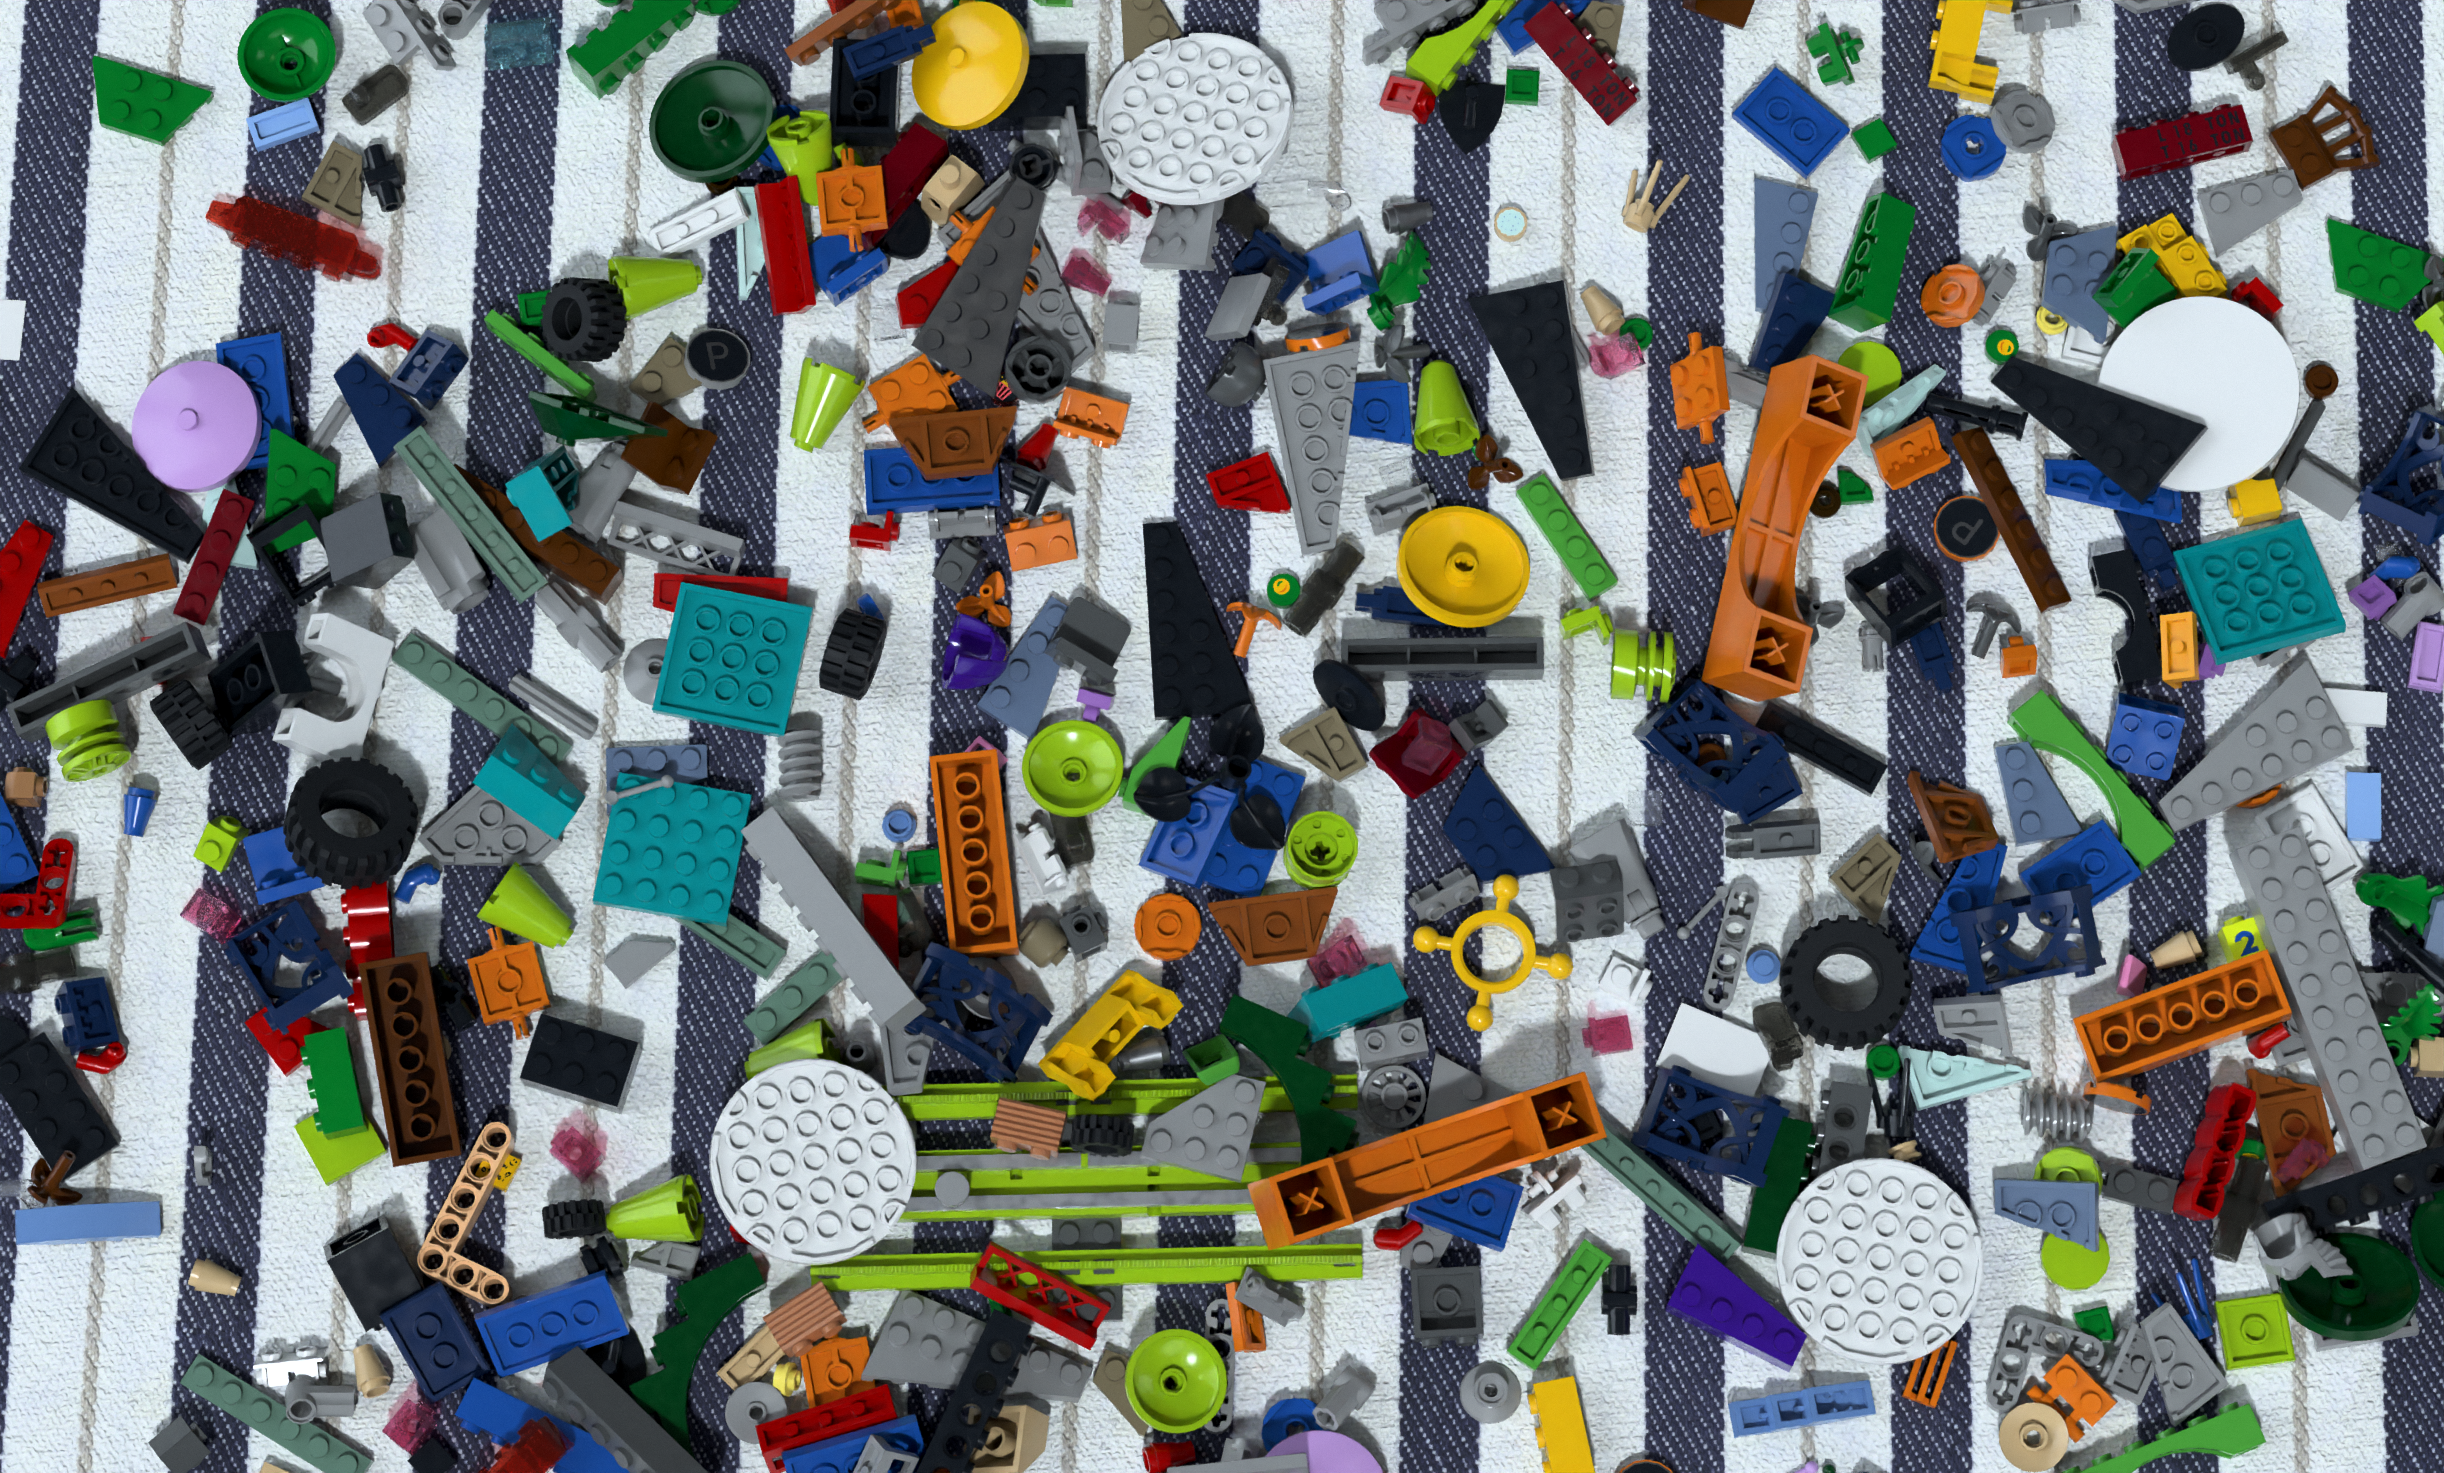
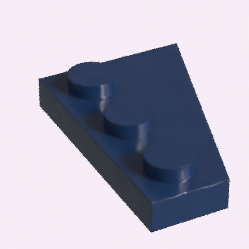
[1748,273,1835,375]
[333,353,427,468]

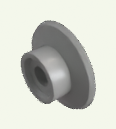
[1460,1362,1522,1424]
[725,1382,787,1444]

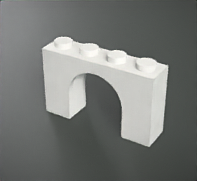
[272,613,394,762]

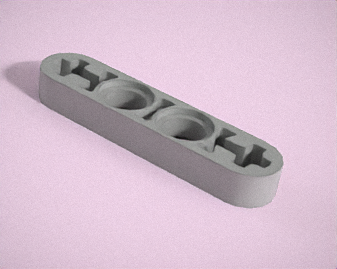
[1702,883,1759,1012]
[1203,1299,1235,1435]

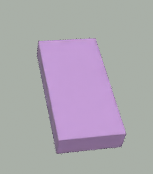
[2407,621,2444,693]

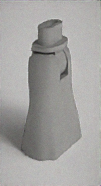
[562,440,637,545]
[1568,818,1666,940]

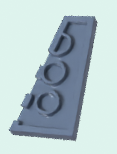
[1754,178,1818,314]
[977,596,1068,742]

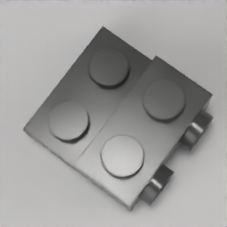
[1410,1266,1484,1348]

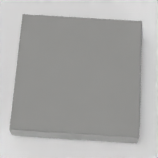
[1204,273,1271,341]

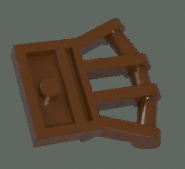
[2269,84,2380,191]

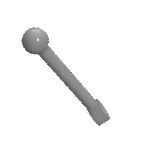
[605,775,674,805]
[1677,886,1729,940]

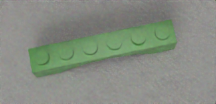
[2007,689,2176,873]
[2061,1402,2266,1473]

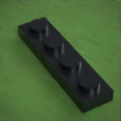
[1755,701,1888,797]

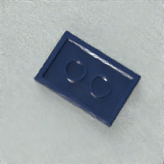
[379,1280,491,1405]

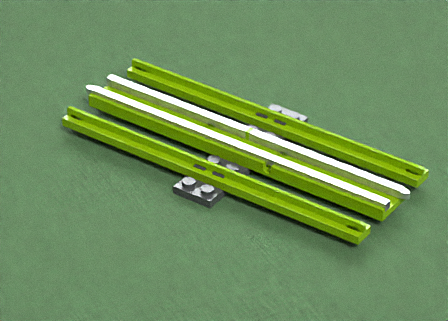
[810,1055,1363,1322]

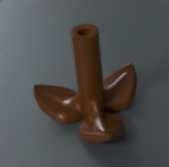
[1467,434,1523,491]
[27,1150,83,1205]

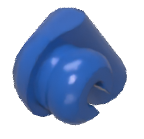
[2370,556,2421,583]
[394,863,441,904]

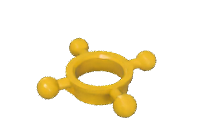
[1413,874,1573,1032]

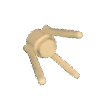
[1621,159,1690,233]

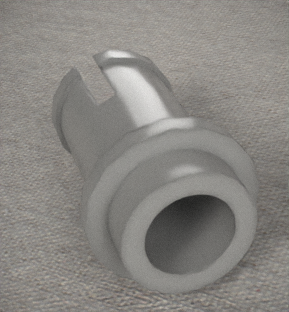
[1859,629,1885,672]

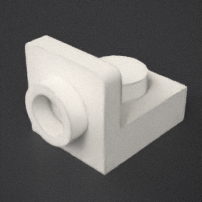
[1598,956,1654,1007]

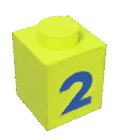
[2217,916,2266,963]

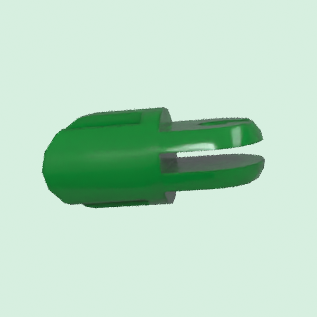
[23,907,99,951]

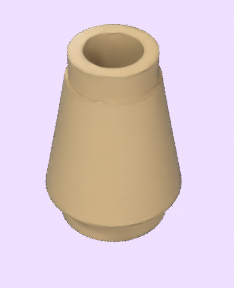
[1580,286,1625,336]
[2149,930,2203,971]
[188,1258,242,1297]
[352,1344,391,1398]

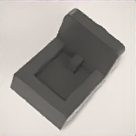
[932,538,988,594]
[1448,699,1508,752]

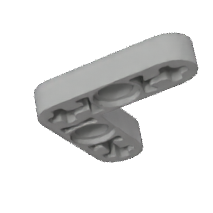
[1986,1315,2104,1413]

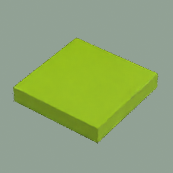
[294,1111,388,1186]
[2214,1293,2296,1371]

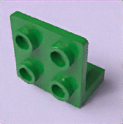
[2092,248,2178,330]

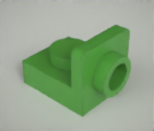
[855,849,907,889]

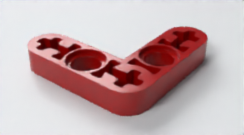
[0,838,77,929]

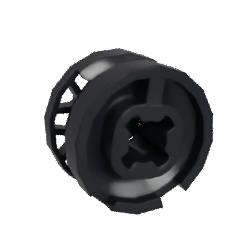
[1009,143,1059,190]

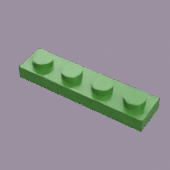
[484,309,597,402]
[1516,474,1618,602]
[1506,1239,1613,1372]

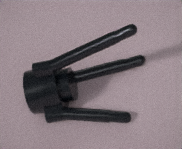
[1866,1058,1916,1138]

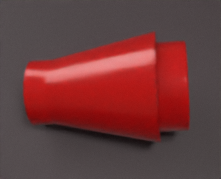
[1016,423,1059,472]
[1142,1440,1196,1473]

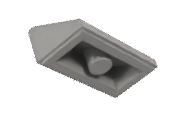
[2286,458,2359,521]

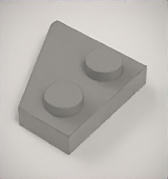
[1933,994,2013,1057]

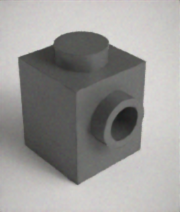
[1059,905,1107,962]
[148,1415,211,1473]

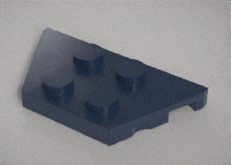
[1442,766,1556,884]

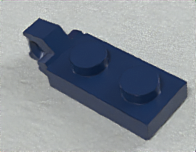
[842,24,936,82]
[2114,511,2178,593]
[1355,586,1447,629]
[1908,622,1954,696]

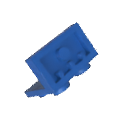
[1302,230,1379,316]
[808,235,889,307]
[2105,692,2185,781]
[243,826,326,905]

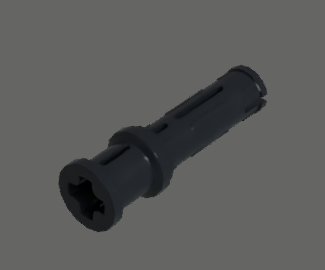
[1925,391,2028,442]
[2371,916,2444,995]

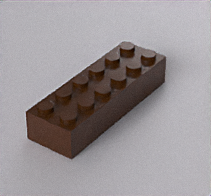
[358,952,464,1167]

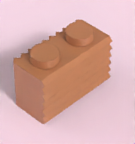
[990,1097,1068,1160]
[763,1280,847,1358]

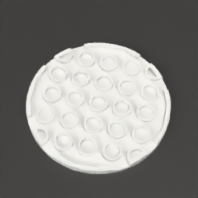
[1096,33,1293,205]
[2098,296,2300,493]
[709,1059,916,1265]
[1776,1158,1984,1365]

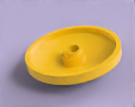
[912,2,1029,130]
[1396,506,1530,628]

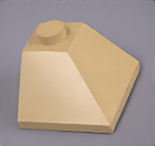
[964,1405,1049,1473]

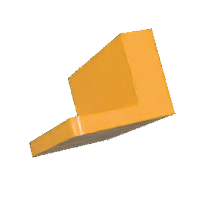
[2160,611,2199,689]

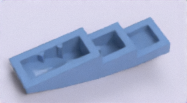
[15,1201,161,1245]
[1728,1380,1876,1438]

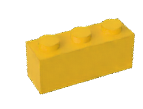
[1527,1376,1595,1473]

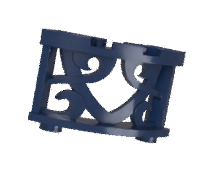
[2358,405,2444,546]
[1632,678,1790,814]
[1949,884,2106,995]
[223,897,355,1035]
[904,942,1053,1084]
[1630,1065,1790,1188]

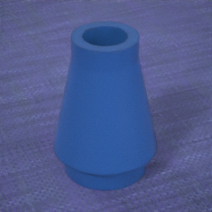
[123,787,157,837]

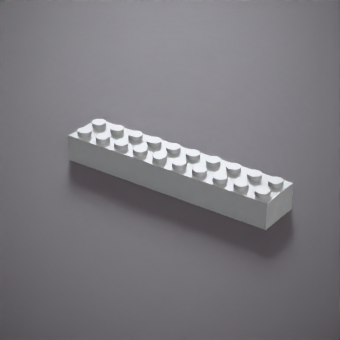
[2229,826,2427,1173]

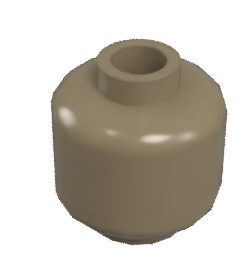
[1018,918,1069,968]

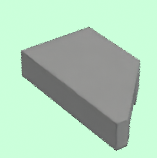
[604,940,675,989]
[630,1241,701,1282]

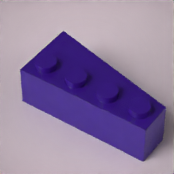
[1665,1243,1807,1372]

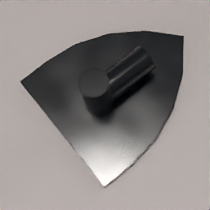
[1439,81,1506,155]
[998,458,1076,517]
[585,1326,647,1396]

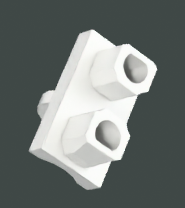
[1521,1169,1587,1231]

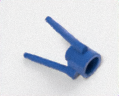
[2151,1258,2214,1341]

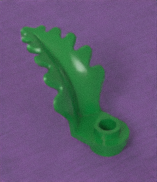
[1367,231,1431,331]
[2355,872,2444,936]
[2378,983,2442,1067]

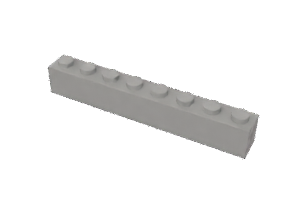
[741,806,927,1034]

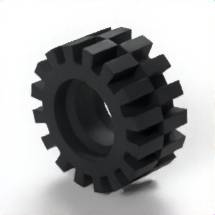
[1070,1115,1134,1157]
[542,1199,606,1239]

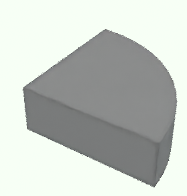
[194,1146,213,1186]

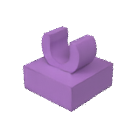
[2348,574,2397,621]
[2190,642,2226,682]
[1076,686,1116,723]

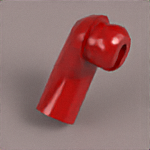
[367,323,419,352]
[2248,1022,2291,1059]
[76,1042,126,1074]
[1373,1220,1424,1251]

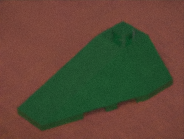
[528,391,668,447]

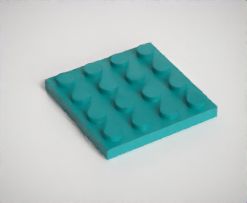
[2173,518,2346,666]
[652,582,813,737]
[592,772,752,927]

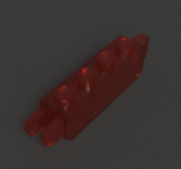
[205,196,381,282]

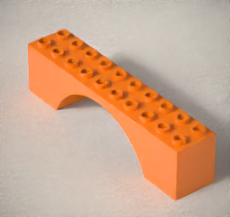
[1701,354,1869,702]
[1247,1071,1607,1250]

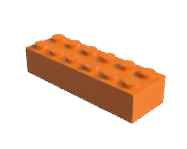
[929,749,1019,959]
[2072,949,2292,1086]

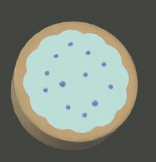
[1494,207,1527,242]

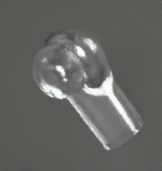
[1308,181,1352,212]
[2375,541,2408,587]
[0,1179,46,1209]

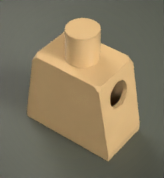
[920,154,985,228]

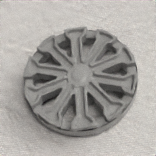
[1362,1065,1426,1130]

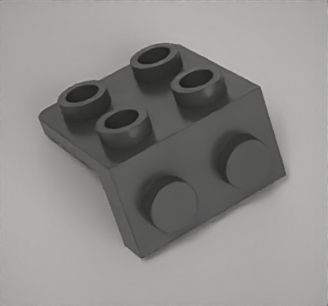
[1044,597,1131,686]
[1549,860,1624,943]

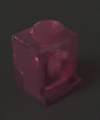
[549,1126,605,1184]
[382,1399,438,1456]

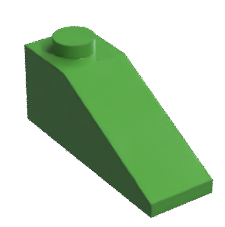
[1118,716,1191,816]

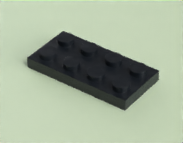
[0,1032,120,1184]

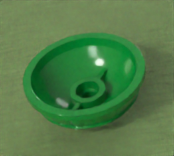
[237,8,336,102]

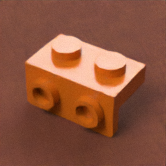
[1052,385,1131,448]
[1870,416,1951,490]
[1678,461,1738,537]
[1003,510,1078,572]

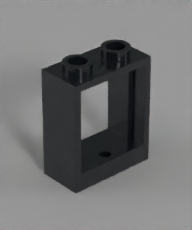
[246,500,338,607]
[1844,545,1948,649]

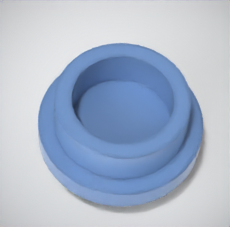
[882,809,916,843]
[1746,950,1780,984]

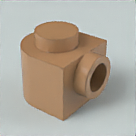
[3,767,48,807]

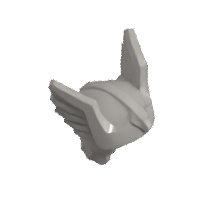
[2253,1212,2353,1294]

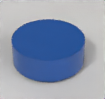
[856,593,885,620]

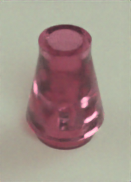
[1061,255,1112,298]

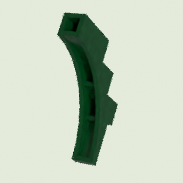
[1220,994,1360,1166]
[629,1252,766,1460]

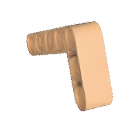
[417,1122,515,1308]

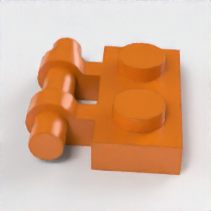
[2026,1352,2118,1443]

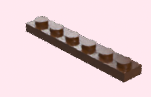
[1951,426,2072,613]

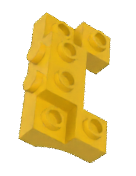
[1928,0,2013,105]
[2116,213,2229,300]
[1038,969,1183,1102]

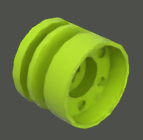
[1610,628,1677,702]
[44,699,132,782]
[1283,811,1358,890]

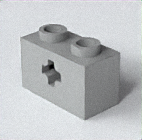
[1354,1017,1429,1072]

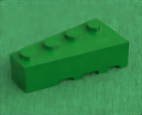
[566,0,695,100]
[1827,192,1916,333]

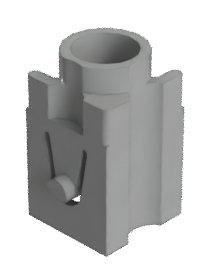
[408,508,490,615]

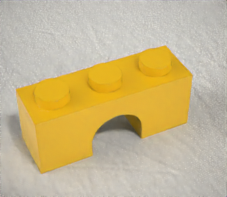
[2228,478,2283,527]

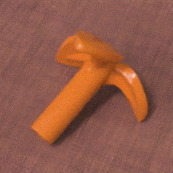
[955,571,1012,627]
[1226,602,1282,658]

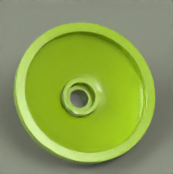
[1022,720,1123,817]
[1125,1329,1227,1434]

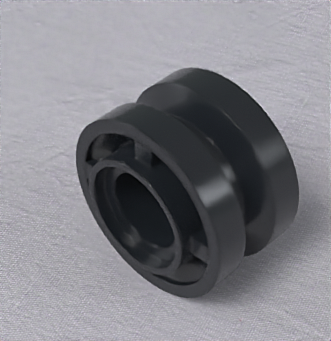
[580,1236,625,1282]

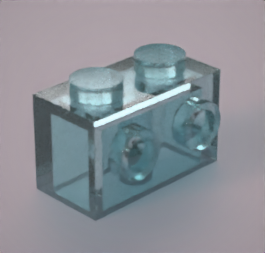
[484,17,555,71]

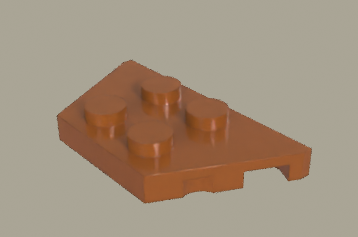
[889,406,1017,481]
[1907,770,1999,863]
[1207,887,1338,967]
[2245,1069,2337,1199]

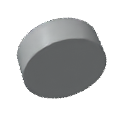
[935,1171,970,1208]

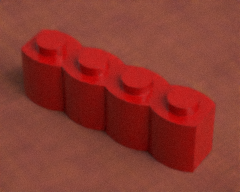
[341,881,395,1021]
[2173,1082,2256,1221]

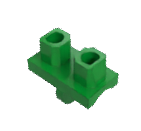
[1806,22,1864,86]

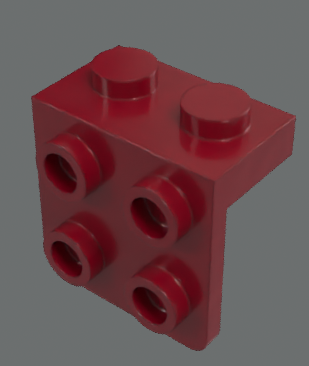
[1369,707,1468,799]

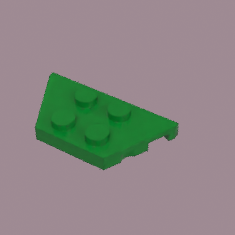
[92,55,214,146]
[2325,218,2444,313]
[263,429,336,556]

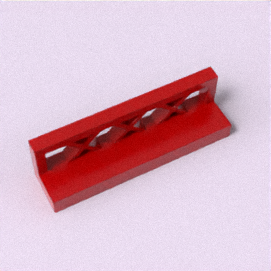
[754,175,817,316]
[969,1241,1111,1350]
[755,1384,898,1473]

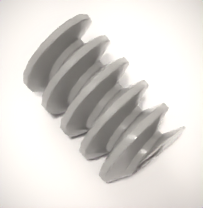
[778,729,821,802]
[2021,1091,2094,1143]

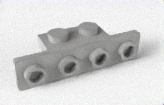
[362,0,456,71]
[1362,0,1478,66]

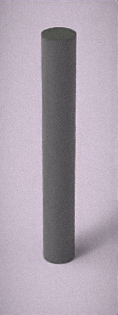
[2272,401,2326,491]

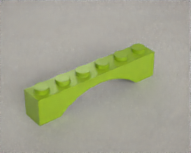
[1405,0,1516,97]

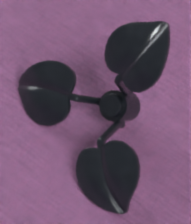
[1133,704,1285,850]

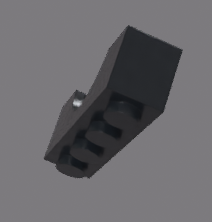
[2088,549,2162,692]

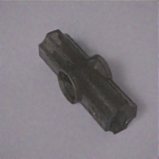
[1282,541,1365,638]
[0,946,77,995]
[2208,1156,2269,1263]

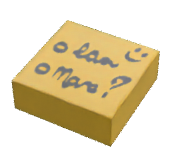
[475,1146,522,1192]

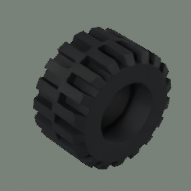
[541,277,627,362]
[819,608,887,700]
[150,678,232,770]

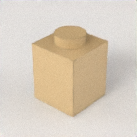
[2408,1037,2444,1078]

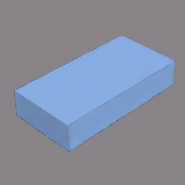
[246,97,320,152]
[2345,772,2381,842]

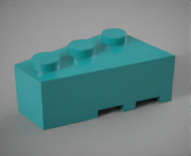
[505,445,580,542]
[472,723,586,840]
[1286,962,1409,1052]

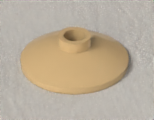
[1999,1403,2069,1472]

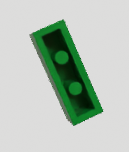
[300,1027,368,1140]

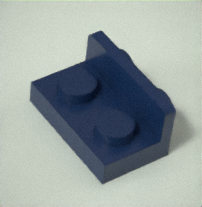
[1232,229,1308,307]
[389,329,469,411]
[1736,759,1803,825]
[54,976,120,1056]

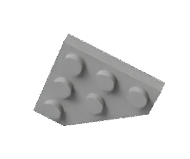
[417,785,562,867]
[1140,1074,1266,1183]

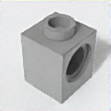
[1103,300,1140,354]

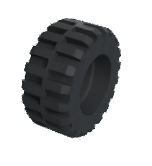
[283,757,418,890]
[1779,915,1913,1051]

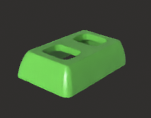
[1182,1034,1240,1086]

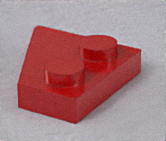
[895,259,958,329]
[1206,451,1291,514]
[244,1002,331,1077]

